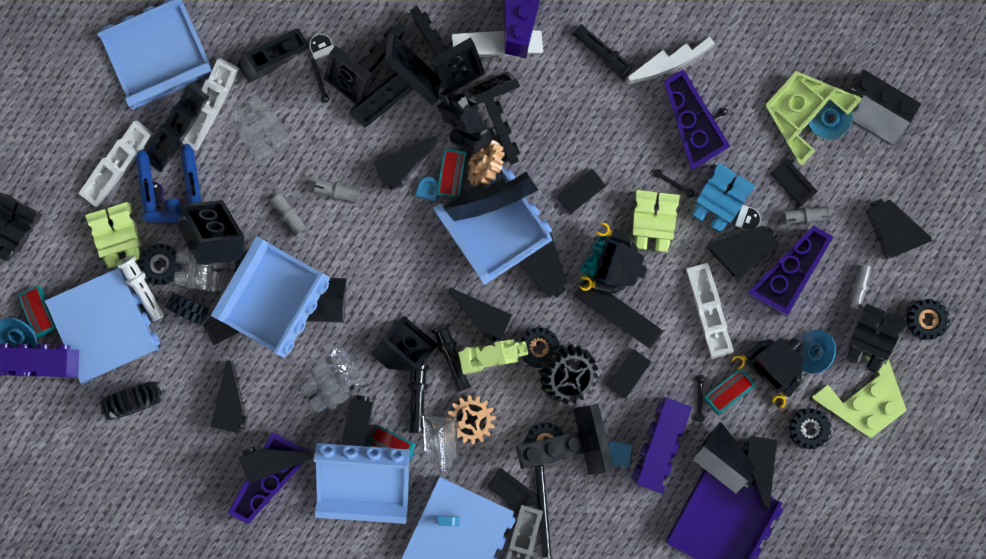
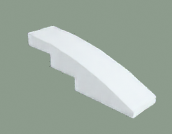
[452,31,543,57]
[626,37,715,84]
[182,58,240,151]
[78,121,154,207]
[686,263,734,359]

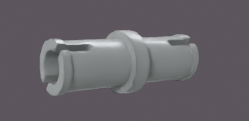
[314,178,361,204]
[270,193,308,237]
[783,206,831,225]
[847,264,873,311]

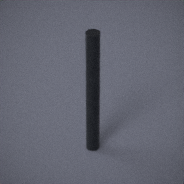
[535,466,552,558]

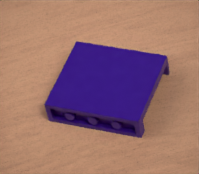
[665,469,783,559]

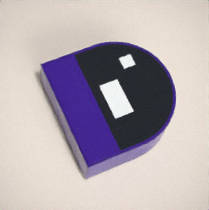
[144,181,164,204]

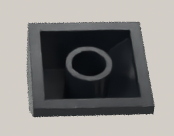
[371,316,438,371]

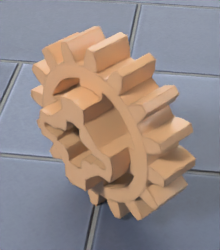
[467,140,505,187]
[447,395,496,444]

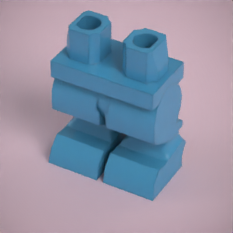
[692,163,756,232]

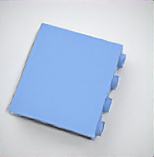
[97,0,213,110]
[433,166,552,285]
[211,236,330,358]
[45,268,160,384]
[314,443,409,524]
[402,476,516,559]

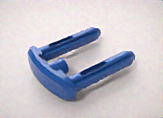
[135,144,202,224]

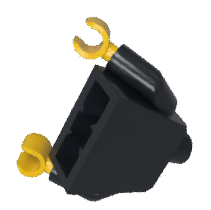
[578,223,647,294]
[731,338,803,409]

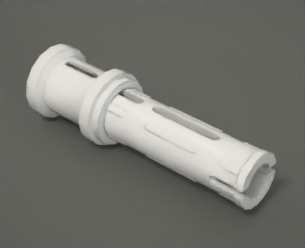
[116,255,165,321]

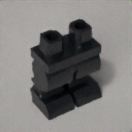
[436,87,492,154]
[0,192,43,261]
[847,303,907,373]

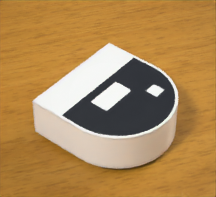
[310,34,334,61]
[734,205,761,231]

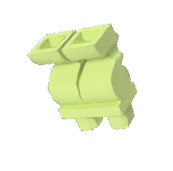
[631,190,680,252]
[85,202,142,269]
[458,339,528,375]

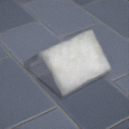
[423,415,459,472]

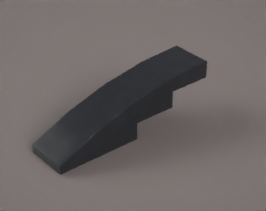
[147,83,210,172]
[443,171,538,221]
[574,280,664,350]

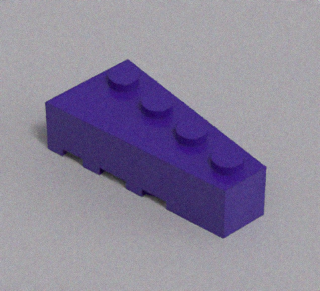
[503,0,541,59]
[664,69,731,171]
[747,225,834,318]
[0,343,79,377]
[632,397,692,494]
[228,430,310,524]

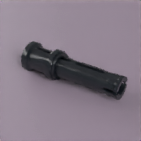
[573,24,634,80]
[431,323,471,392]
[408,365,429,433]

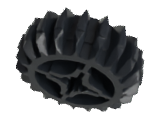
[538,343,599,405]
[100,381,163,421]

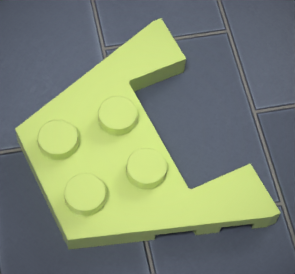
[766,71,862,166]
[811,356,907,438]

